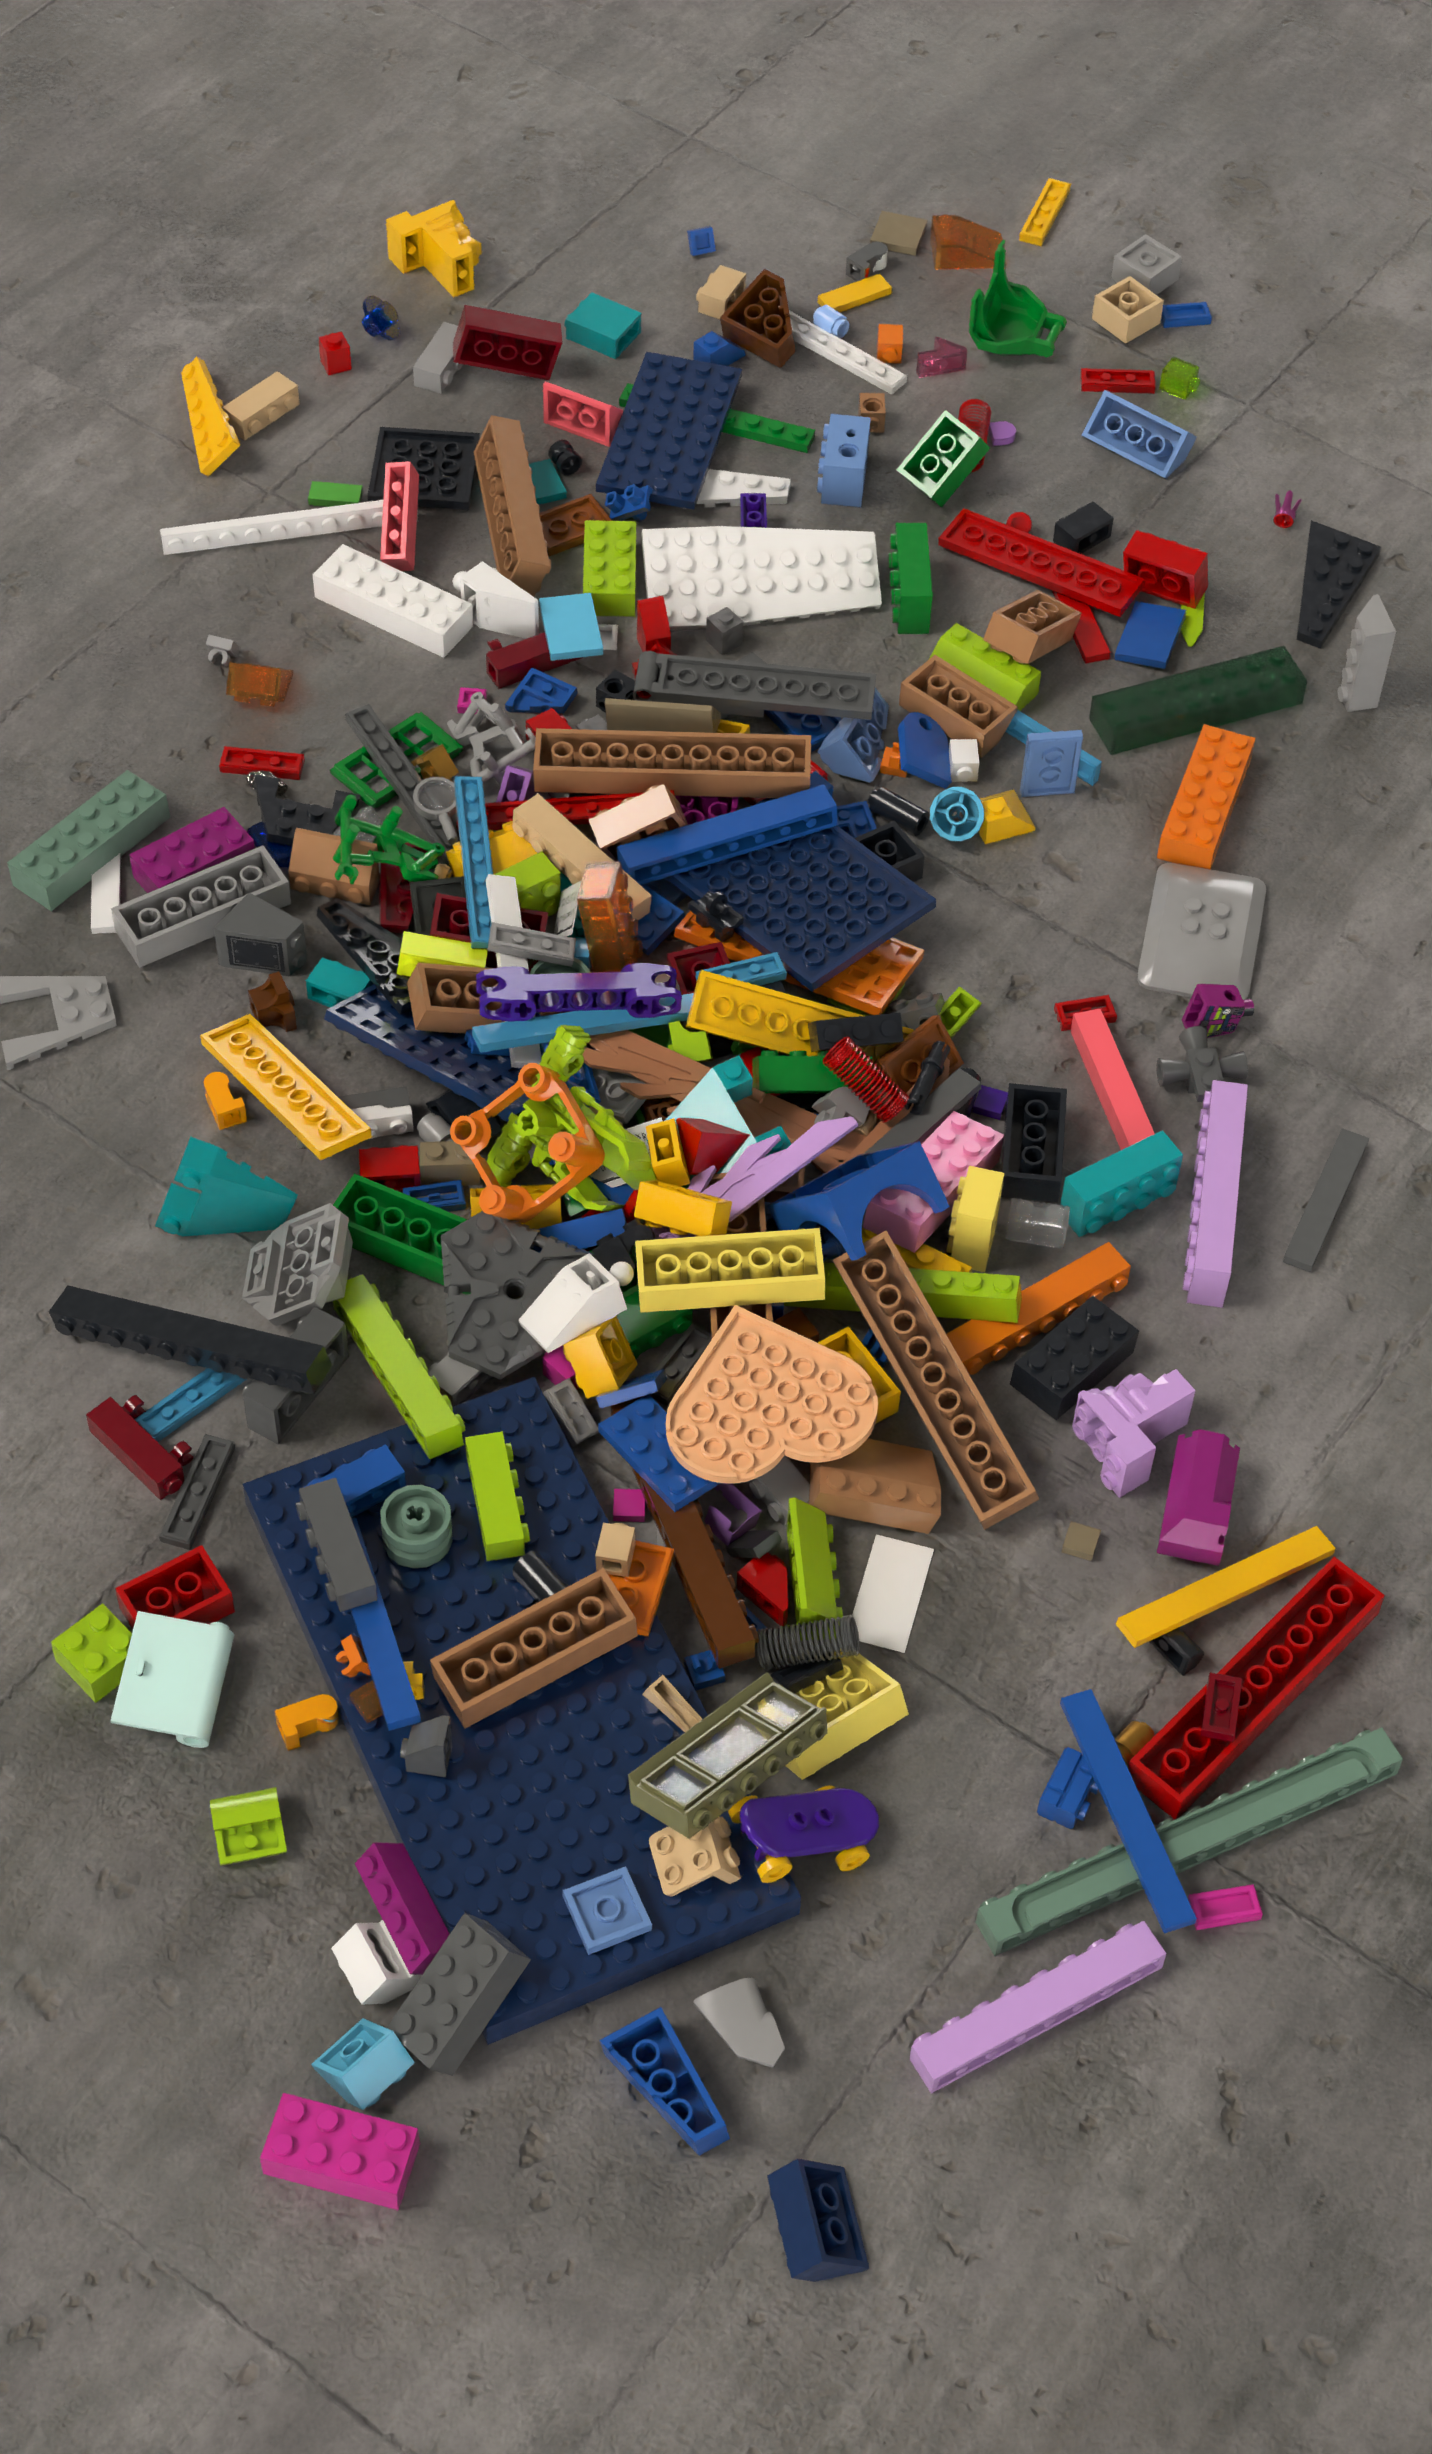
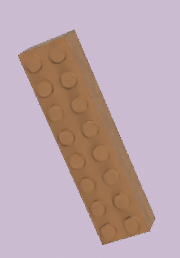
[474,415,551,597]

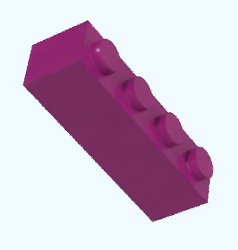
[355,1842,450,1975]

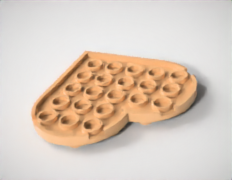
[666,1305,878,1484]

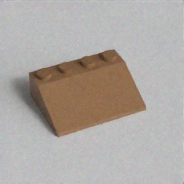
[809,1439,941,1534]

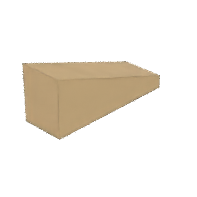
[642,1675,703,1732]

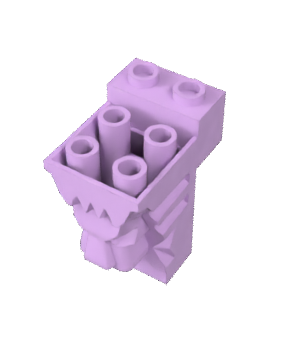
[1072,1369,1195,1498]

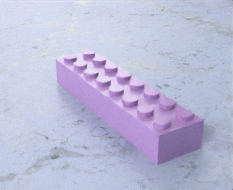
[1182,1080,1248,1308]

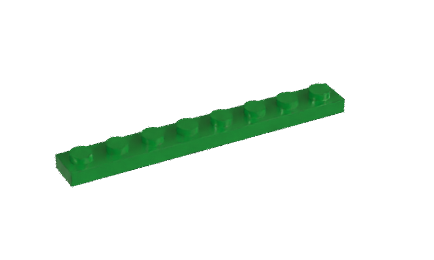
[619,383,815,453]

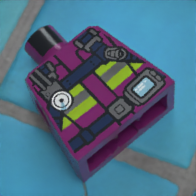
[1182,984,1254,1038]

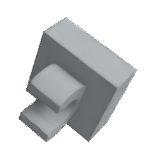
[206,634,240,667]

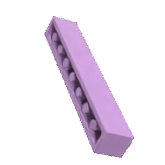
[910,1921,1166,2094]

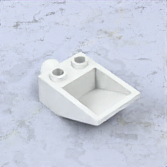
[452,561,539,639]
[519,1253,634,1353]

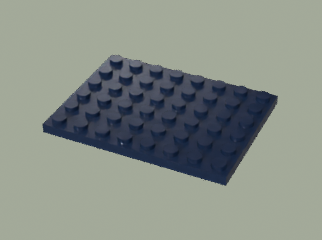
[666,798,936,992]

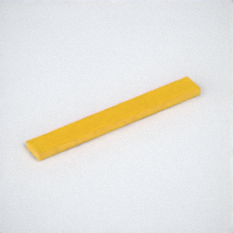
[1116,1526,1336,1648]

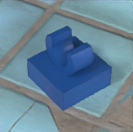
[687,226,716,256]
[684,1650,725,1691]

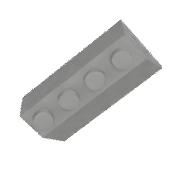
[1338,594,1396,712]

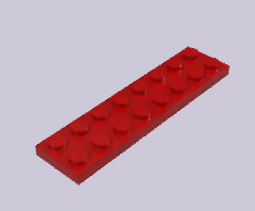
[938,508,1145,617]

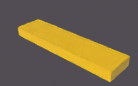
[1019,178,1071,246]

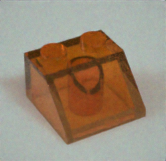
[226,662,294,707]

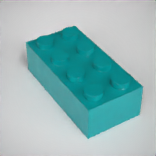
[1059,1130,1183,1237]

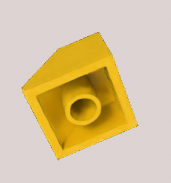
[563,1316,638,1398]

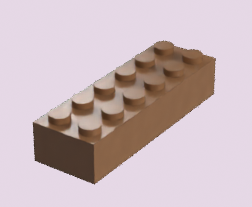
[430,1568,638,1729]

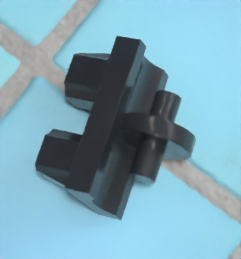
[688,891,744,941]

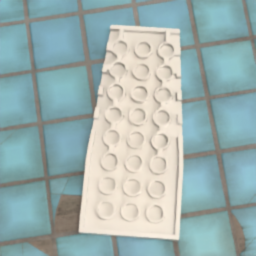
[641,526,882,630]

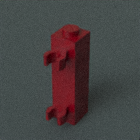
[486,631,583,689]
[86,1395,194,1500]

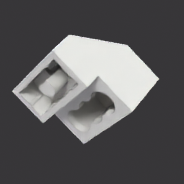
[331,1919,422,2005]

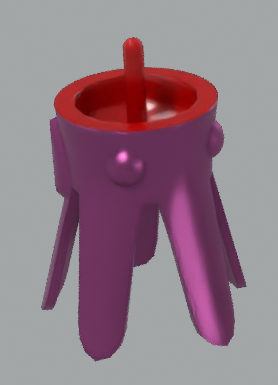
[1274,490,1302,528]

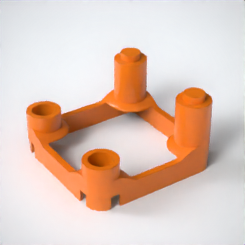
[450,1063,605,1223]

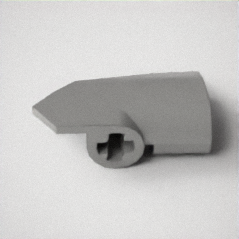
[694,1978,785,2068]

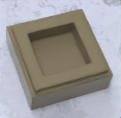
[1062,1521,1101,1561]

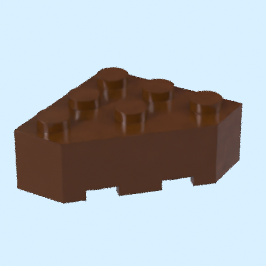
[720,269,796,368]

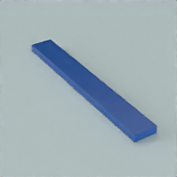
[350,1518,421,1731]
[1060,1689,1197,1934]

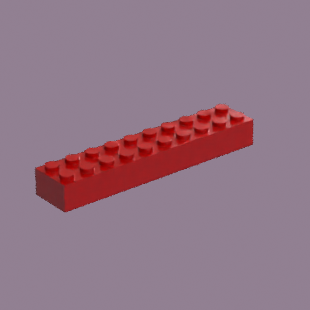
[1128,1556,1385,1820]

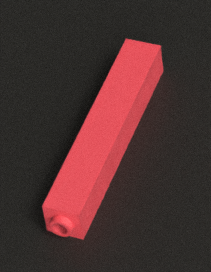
[1070,1009,1155,1150]

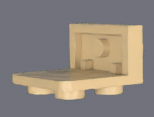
[649,1816,741,1897]

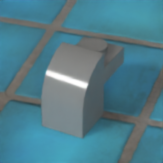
[812,1087,872,1129]

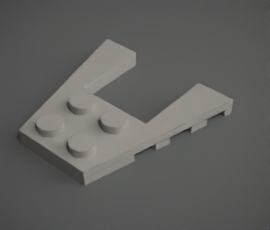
[0,976,117,1070]

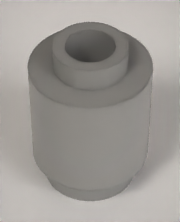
[417,1113,453,1142]

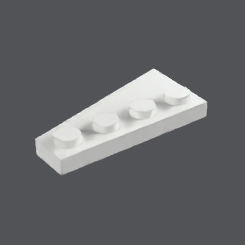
[683,469,791,509]

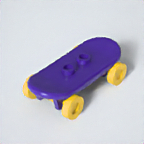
[728,1785,879,1883]

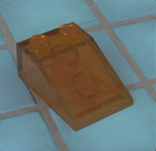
[930,214,1006,269]

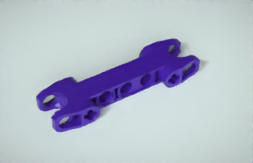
[476,963,682,1022]

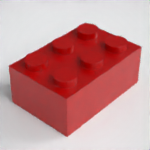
[1123,530,1208,609]
[115,1545,235,1629]

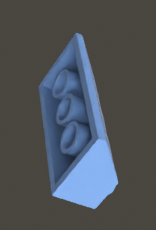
[1082,390,1197,479]

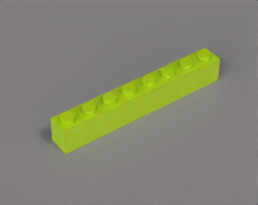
[784,1262,1022,1323]
[333,1274,465,1459]

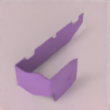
[704,1483,761,1546]

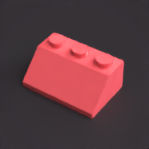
[543,381,624,447]

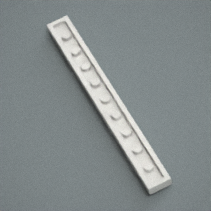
[160,500,418,555]

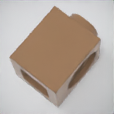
[858,393,886,432]

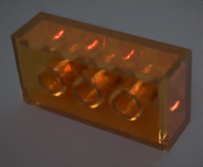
[577,862,643,973]

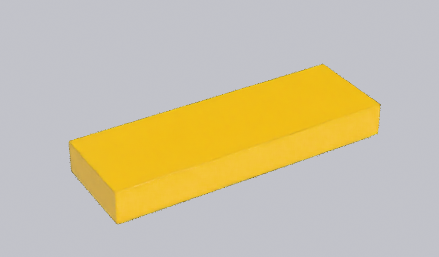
[817,273,892,313]

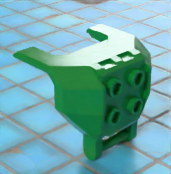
[969,240,1067,357]

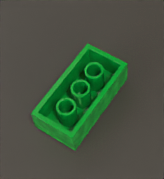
[888,523,933,634]

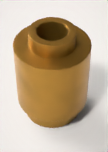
[1115,1721,1155,1768]

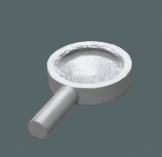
[413,777,459,844]

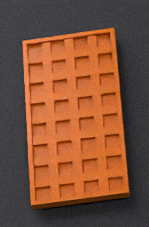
[674,911,925,1015]

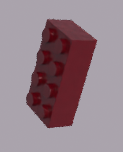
[453,305,562,380]
[430,893,548,972]

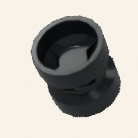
[548,440,582,475]

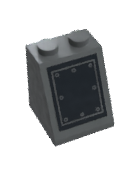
[214,892,307,976]

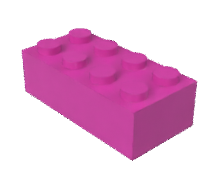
[260,2093,420,2210]

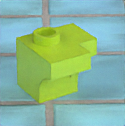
[668,1021,713,1063]

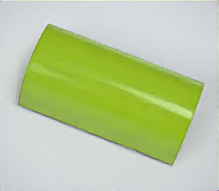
[940,986,982,1039]

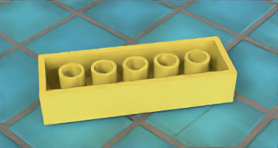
[635,1228,825,1313]

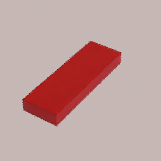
[1080,368,1156,394]
[219,746,305,780]

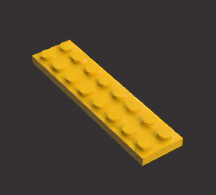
[686,970,914,1080]
[200,1014,372,1160]

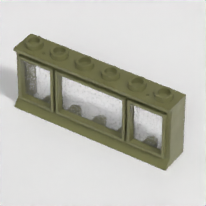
[628,1672,828,1839]

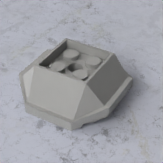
[242,1203,353,1326]

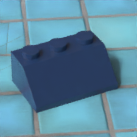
[767,2158,870,2282]

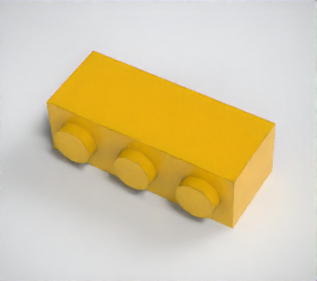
[634,1180,732,1237]

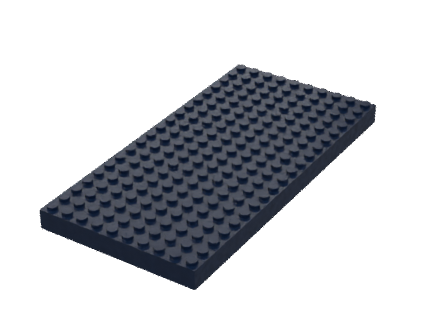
[243,1377,801,2045]

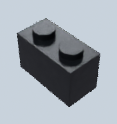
[1053,501,1114,554]

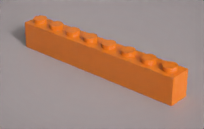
[946,1242,1131,1375]

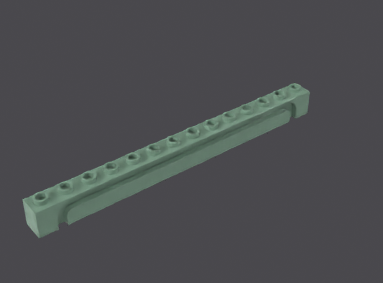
[975,1727,1403,1956]

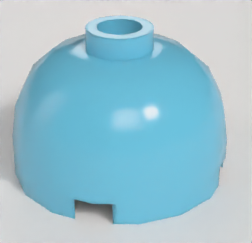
[930,787,984,842]

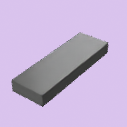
[487,922,576,967]

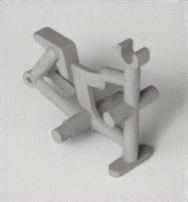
[447,692,536,798]

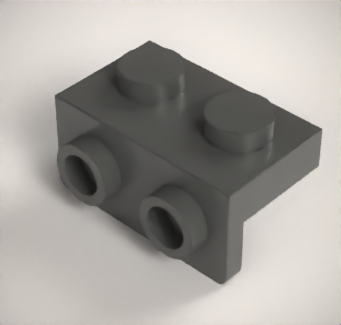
[884,992,945,1030]

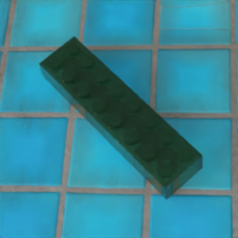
[1089,646,1308,755]

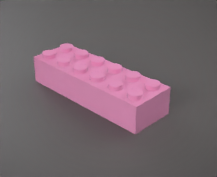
[863,1111,1005,1253]

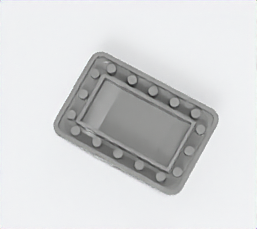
[1137,863,1266,1000]

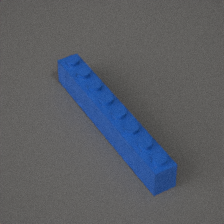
[617,785,837,885]

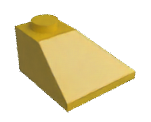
[978,789,1035,844]

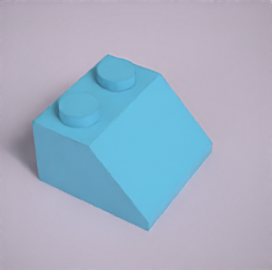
[311,2018,415,2110]

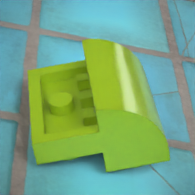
[210,1787,287,1866]

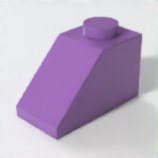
[496,765,536,802]

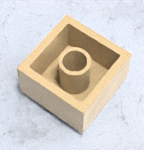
[1092,276,1164,344]

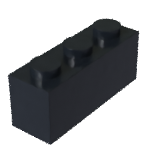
[808,1013,904,1052]

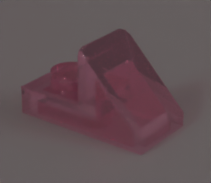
[916,337,968,378]

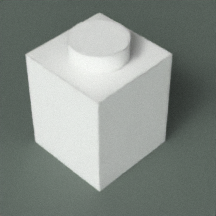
[949,739,979,782]

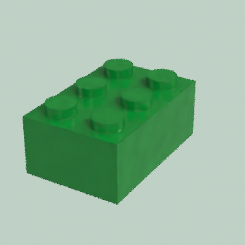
[897,410,990,508]

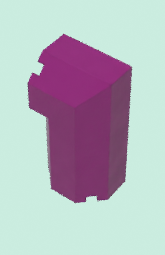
[1156,1429,1240,1566]

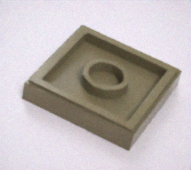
[870,211,928,256]

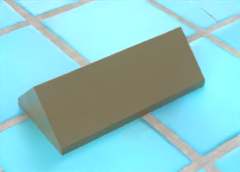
[605,698,721,733]

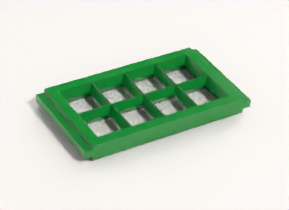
[330,712,463,809]

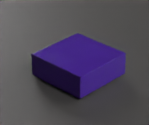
[972,1085,1008,1120]

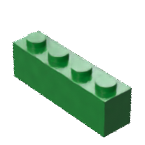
[752,1051,873,1094]

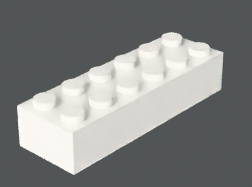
[313,544,473,658]

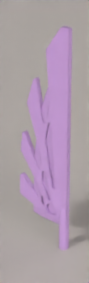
[637,1117,858,1279]

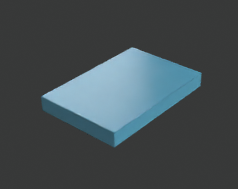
[539,593,603,661]

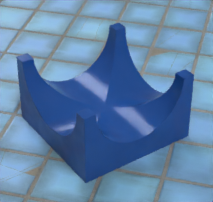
[767,1141,950,1261]

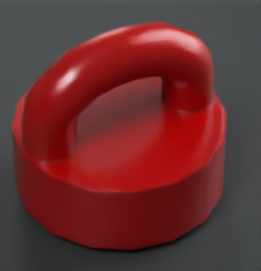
[1006,512,1033,533]

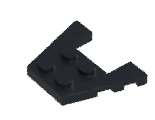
[254,774,360,846]

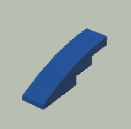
[533,1208,627,1253]

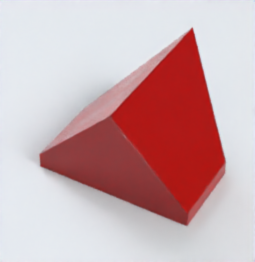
[676,1118,750,1175]

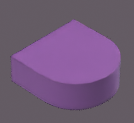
[989,421,1016,446]

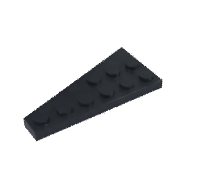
[1296,520,1381,649]
[317,898,412,1015]

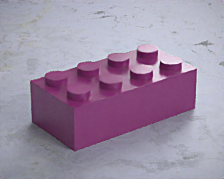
[129,807,255,893]

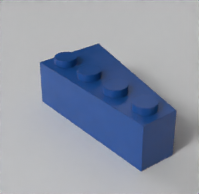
[599,2007,730,2156]

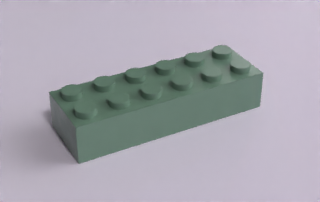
[7,770,171,911]

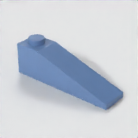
[818,688,889,783]

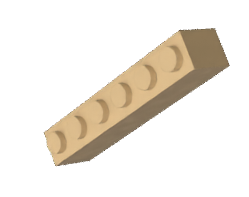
[512,794,652,929]

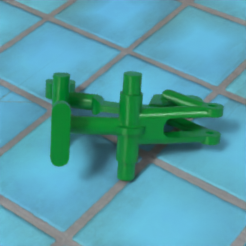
[333,795,445,884]

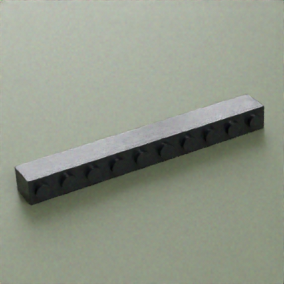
[49,1285,332,1394]

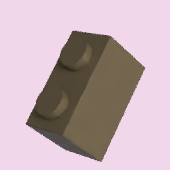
[420,1141,481,1186]

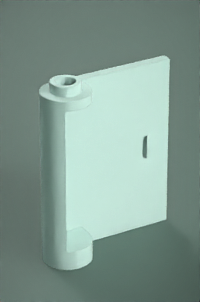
[111,1611,234,1748]

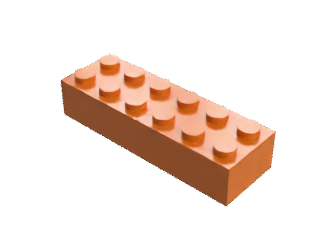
[1157,724,1256,869]

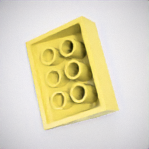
[752,1649,909,1780]

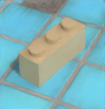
[222,371,299,441]

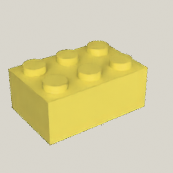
[946,1166,1004,1273]

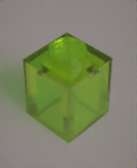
[1159,356,1200,400]

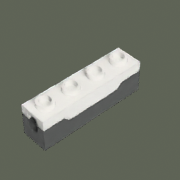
[295,1086,413,1149]

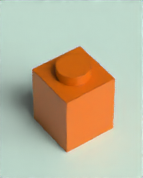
[877,324,903,364]

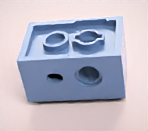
[817,414,871,507]

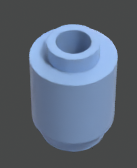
[813,305,850,338]

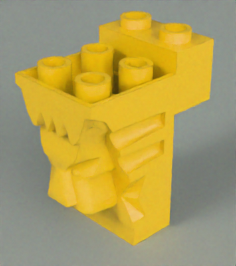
[386,200,482,298]

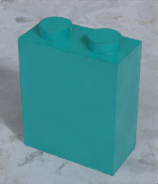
[564,292,641,359]

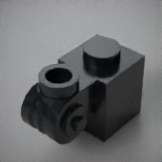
[592,1218,655,1272]

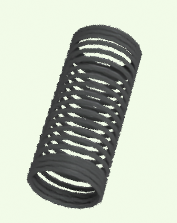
[756,1615,860,1670]

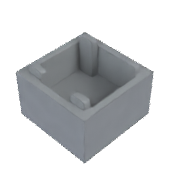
[1111,234,1182,295]

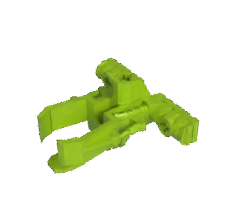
[487,1025,657,1211]

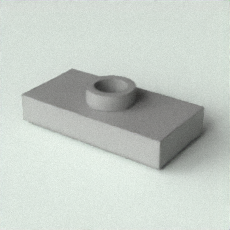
[543,1378,599,1447]

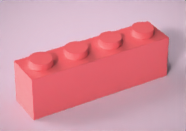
[380,461,419,571]

